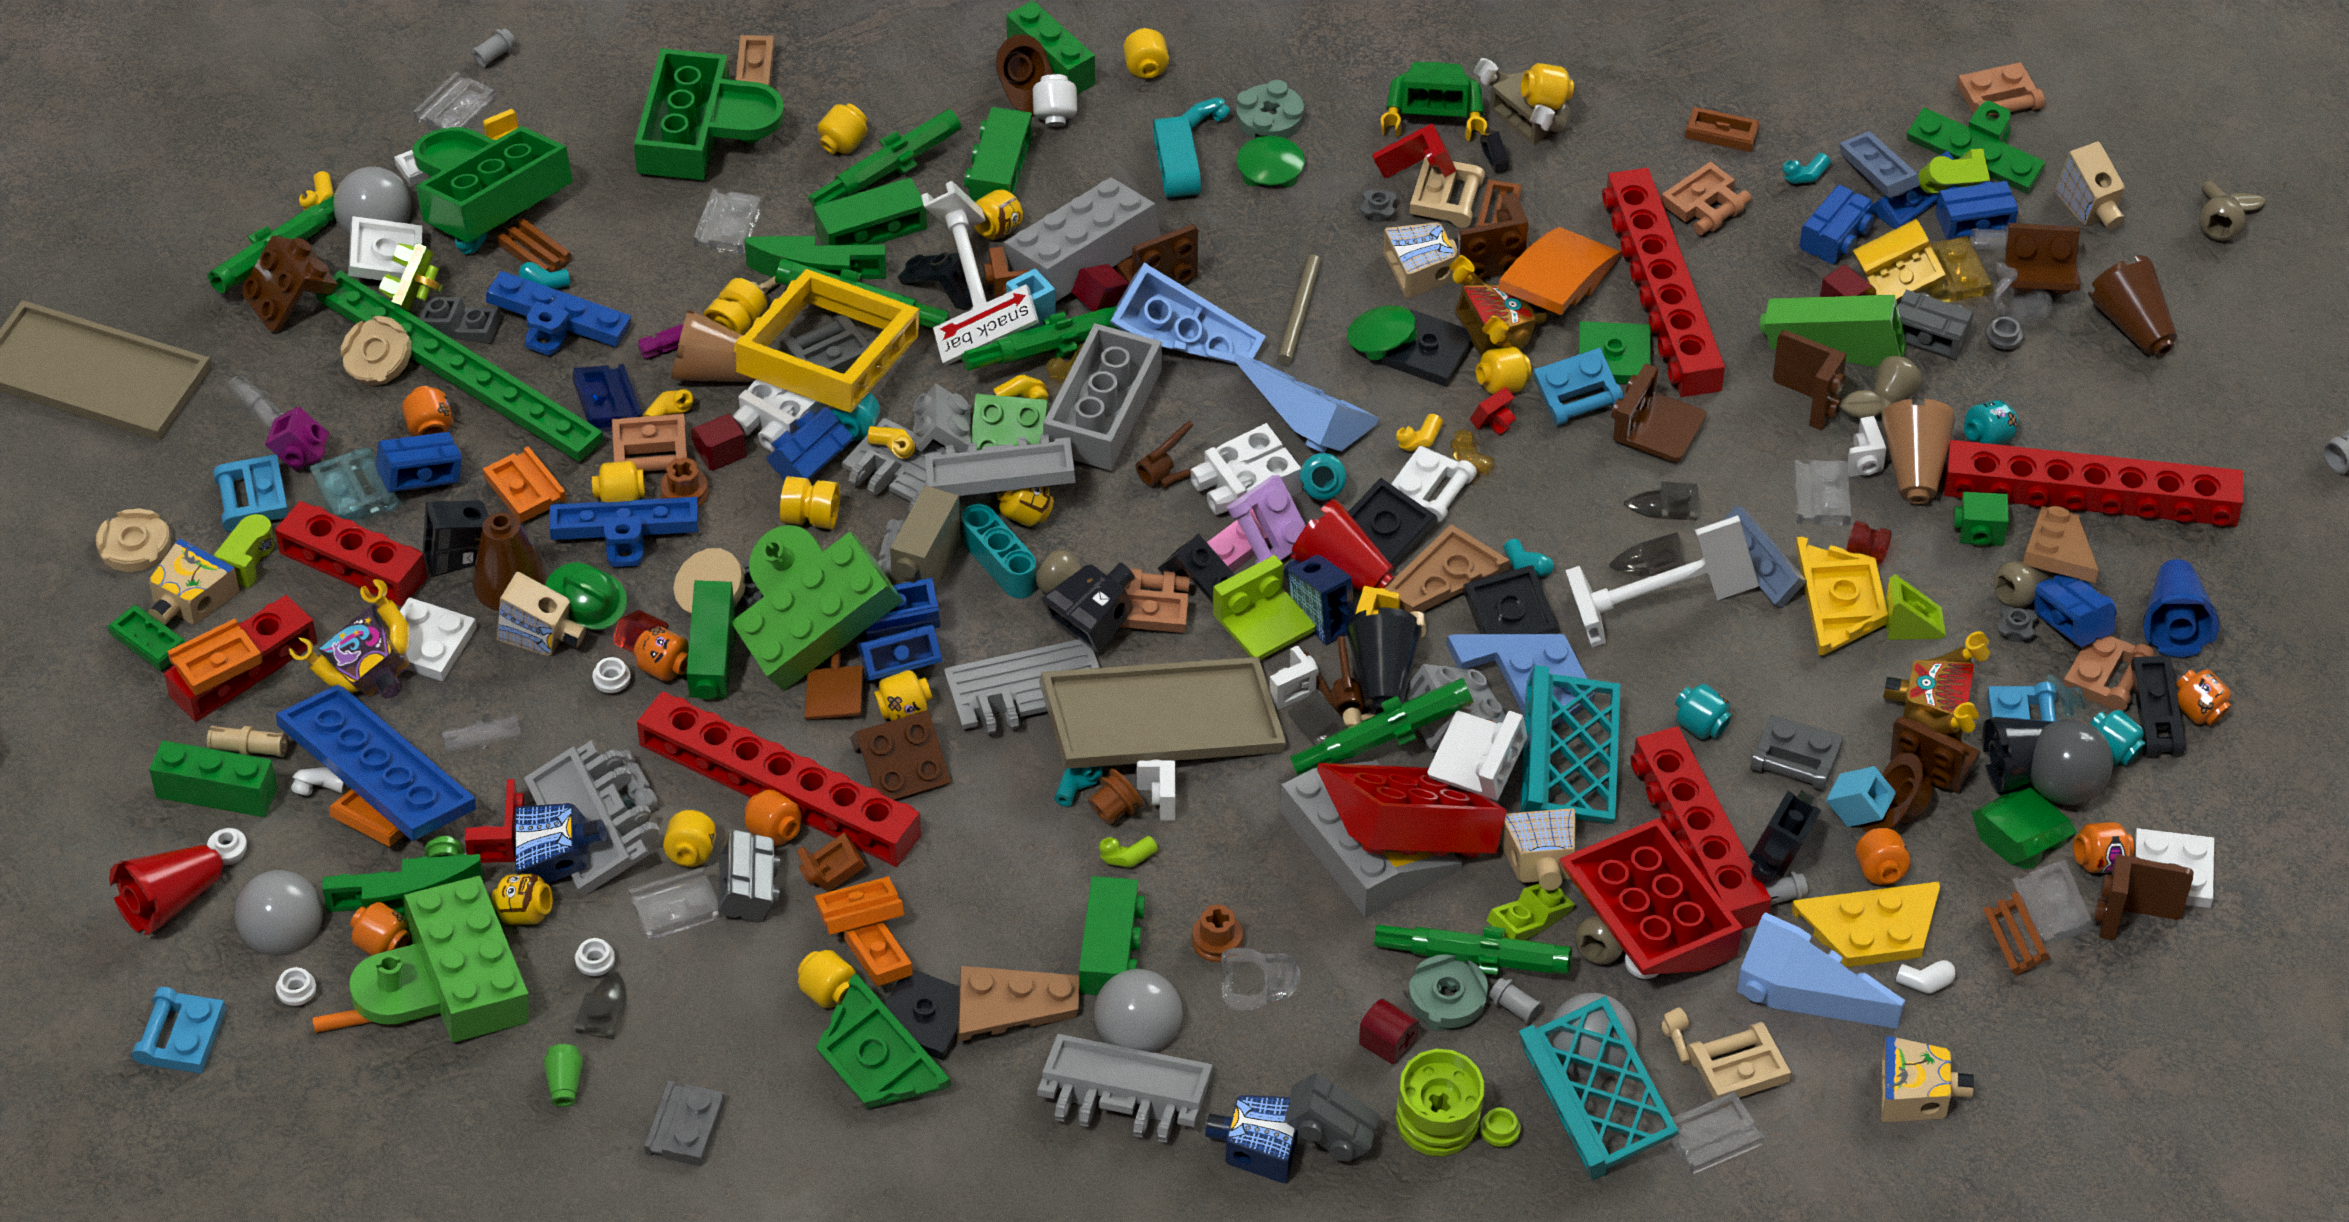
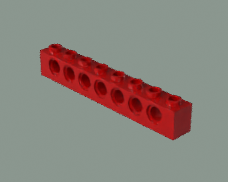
[1602,167,1725,397]
[1944,440,2243,527]
[637,691,921,868]

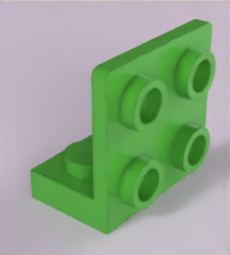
[971,394,1051,451]

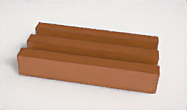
[1685,107,1760,152]
[1476,179,1522,227]
[497,218,571,272]
[1983,891,2051,976]

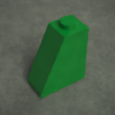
[687,580,737,700]

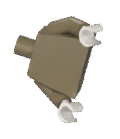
[1473,58,1575,145]

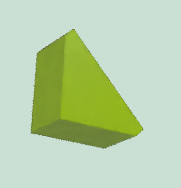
[1885,574,1946,640]

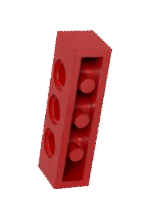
[275,501,427,607]
[164,595,318,722]

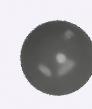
[2031,719,2113,805]

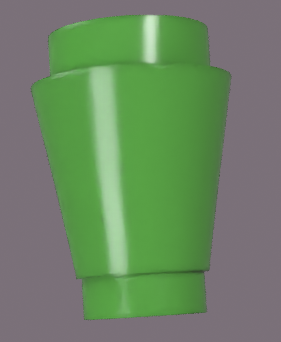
[543,1044,583,1107]

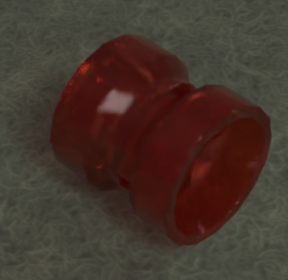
[1846,520,1892,565]

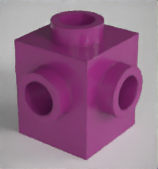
[264,406,329,471]

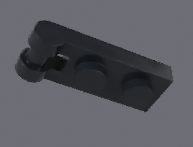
[2131,656,2185,756]

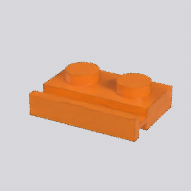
[483,446,567,523]
[167,618,263,696]
[814,876,905,935]

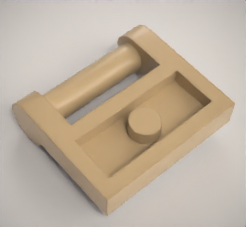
[1410,156,1485,228]
[1687,1022,1791,1105]

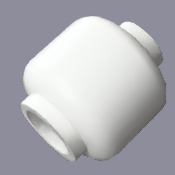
[1032,74,1077,127]

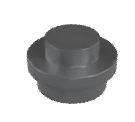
[1986,316,2023,349]

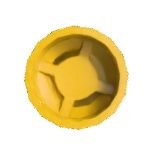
[703,278,767,336]
[780,476,840,529]

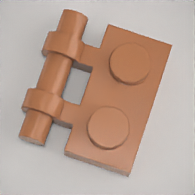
[1661,161,1752,235]
[1121,568,1190,633]

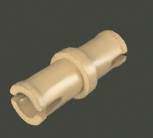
[207,725,288,757]

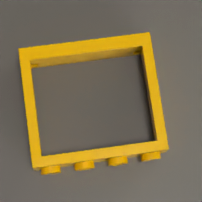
[733,269,919,413]

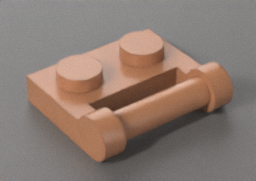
[1957,62,2045,116]
[612,414,687,472]
[2062,635,2155,711]

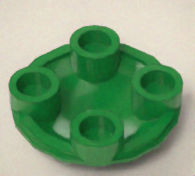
[1236,136,1305,187]
[1347,305,1417,360]

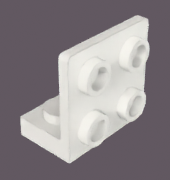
[1428,711,1528,801]

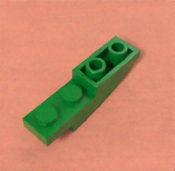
[745,236,887,279]
[322,854,484,917]

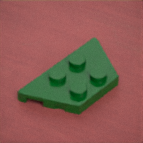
[816,973,952,1109]

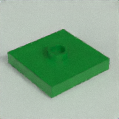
[1578,321,1650,384]

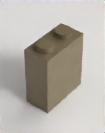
[890,485,961,591]

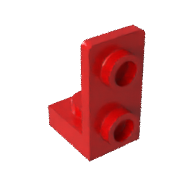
[1372,123,1457,178]
[465,779,525,863]

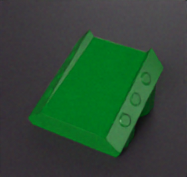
[1971,786,2077,869]

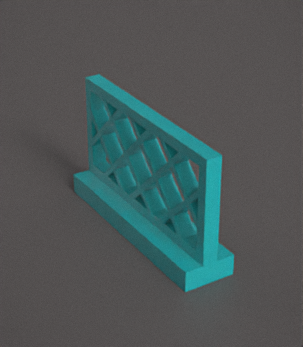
[1520,665,1620,824]
[1519,996,1679,1181]

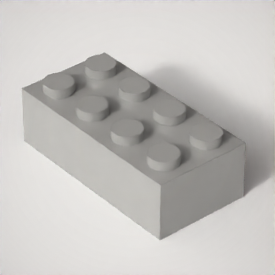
[1004,177,1161,302]
[1043,323,1162,471]

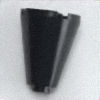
[1347,607,1422,715]
[1982,716,2054,792]

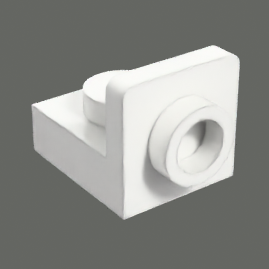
[1846,416,1886,477]
[1270,646,1319,711]
[1137,759,1175,821]

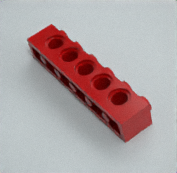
[1630,726,1771,930]

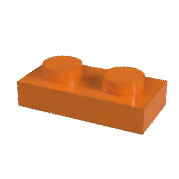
[844,921,913,987]

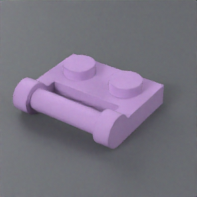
[1227,475,1306,564]

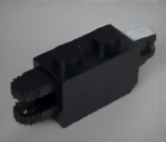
[1749,790,1821,883]

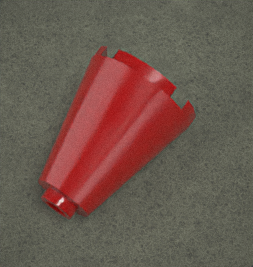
[1290,499,1395,592]
[109,845,223,935]

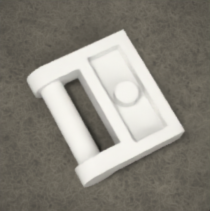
[1391,446,1477,524]

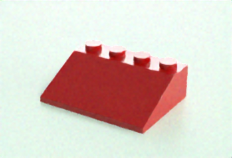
[1317,763,1507,857]
[1559,818,1743,975]

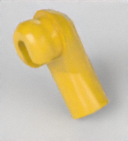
[299,171,334,210]
[993,375,1049,400]
[641,389,694,417]
[1396,414,1443,452]
[868,426,915,459]

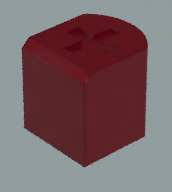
[1071,264,1130,312]
[1820,264,1876,297]
[691,413,746,471]
[1359,998,1419,1064]

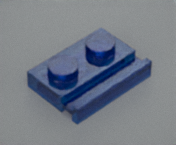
[572,364,642,428]

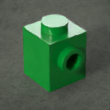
[1953,492,2009,546]

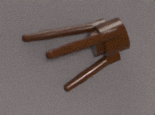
[1135,421,1196,488]
[1304,636,1365,717]

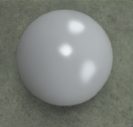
[333,166,412,235]
[234,870,323,955]
[1094,969,1183,1053]
[1548,992,1637,1080]

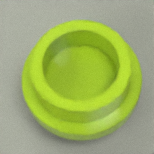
[1480,1107,1521,1147]

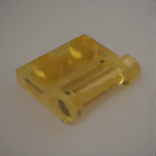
[1929,236,1992,303]

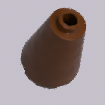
[2088,255,2177,356]
[472,512,546,611]

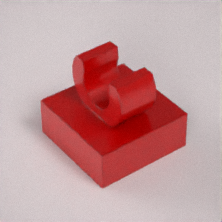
[1470,387,1516,436]

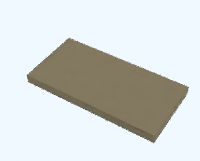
[0,300,212,441]
[1039,657,1286,769]

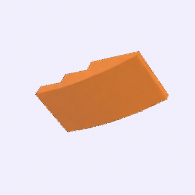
[1498,227,1621,316]

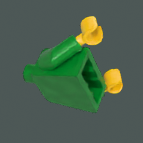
[1381,62,1487,141]

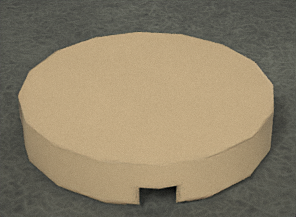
[341,316,411,386]
[96,508,171,572]
[673,548,746,616]

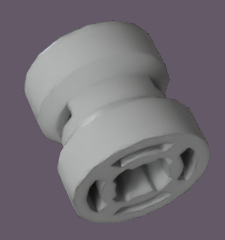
[2322,429,2349,474]

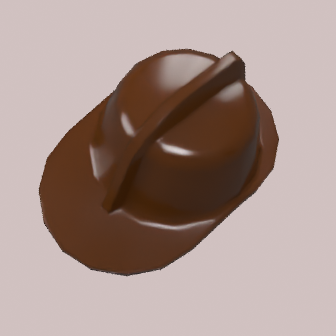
[996,34,1054,115]
[1861,752,1933,832]

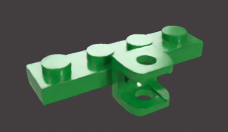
[1907,101,2045,195]

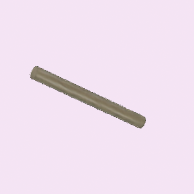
[1278,254,1321,365]

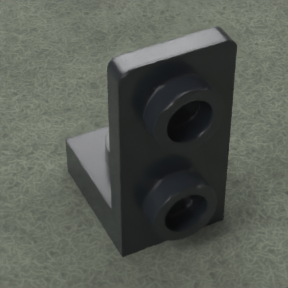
[897,252,984,308]
[1157,533,1235,603]

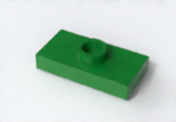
[107,604,186,671]

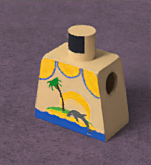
[148,539,240,625]
[1881,1036,1974,1122]

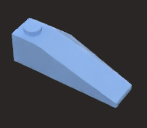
[1109,263,1266,364]
[1234,354,1380,453]
[1737,912,1905,1029]

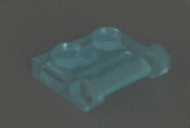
[310,447,399,520]

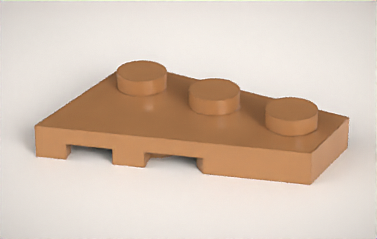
[2023,506,2099,583]
[1384,524,1510,613]
[957,966,1079,1042]

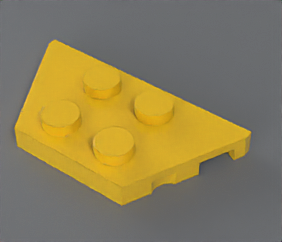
[1795,537,1888,655]
[1791,881,1940,967]

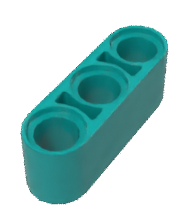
[1153,116,1201,198]
[962,504,1036,599]

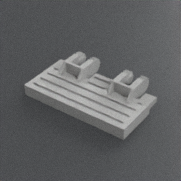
[842,418,997,527]
[925,434,1076,496]
[944,639,1099,735]
[524,740,660,896]
[1037,1034,1213,1143]

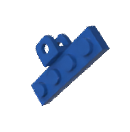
[486,271,631,355]
[550,497,698,567]

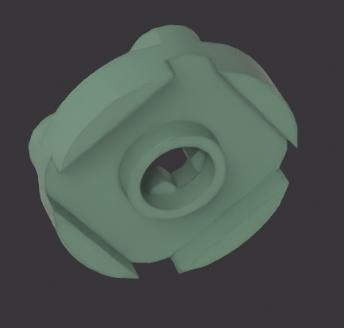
[1236,80,1304,139]
[1408,954,1488,1031]

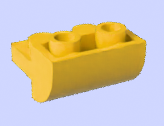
[1852,219,1946,303]

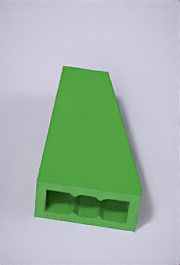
[1760,295,1907,367]

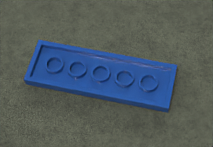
[276,685,476,841]

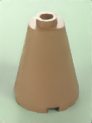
[671,310,756,382]
[1882,399,1955,504]

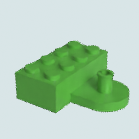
[731,525,903,691]
[350,876,528,1043]

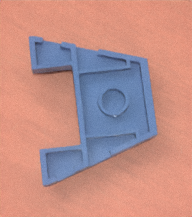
[1446,634,1595,749]

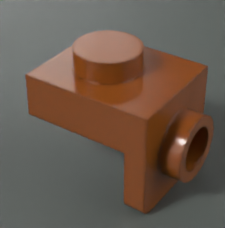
[983,247,1028,298]
[797,833,866,892]

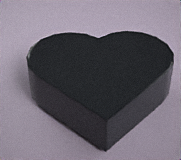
[1480,131,1509,172]

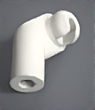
[291,767,349,796]
[1896,960,1955,994]

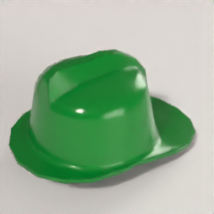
[545,562,627,630]

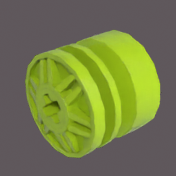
[1395,1049,1484,1157]

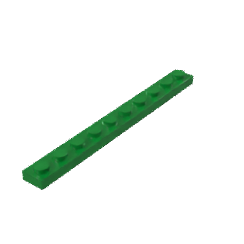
[316,270,604,462]

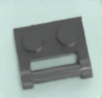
[780,314,870,373]
[1750,715,1843,791]

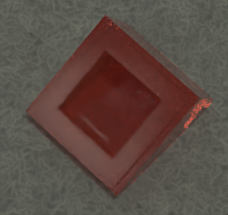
[614,610,669,652]

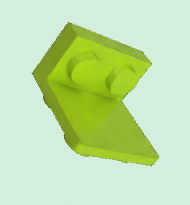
[1213,555,1315,660]

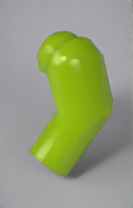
[1099,836,1158,868]

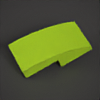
[1486,884,1575,940]

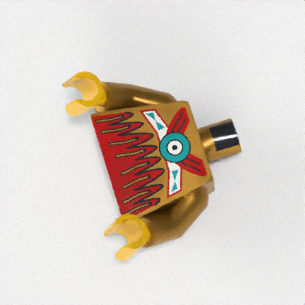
[1449,255,1547,357]
[1883,631,1990,741]

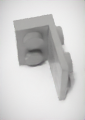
[1404,664,1506,750]

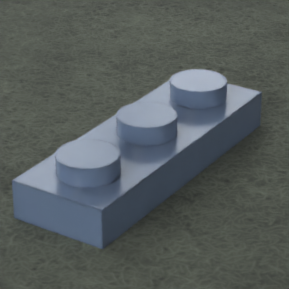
[1839,131,1920,198]
[1724,505,1807,608]

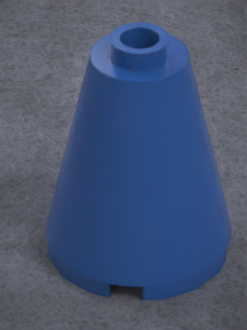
[2143,559,2219,657]

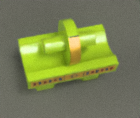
[379,243,443,311]

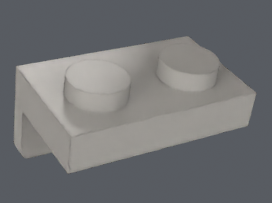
[913,384,971,453]

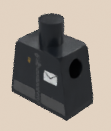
[422,500,489,577]
[1041,563,1135,654]

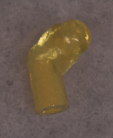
[1046,344,1083,383]
[1450,429,1494,475]

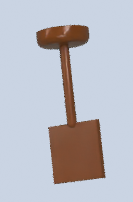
[805,649,864,720]

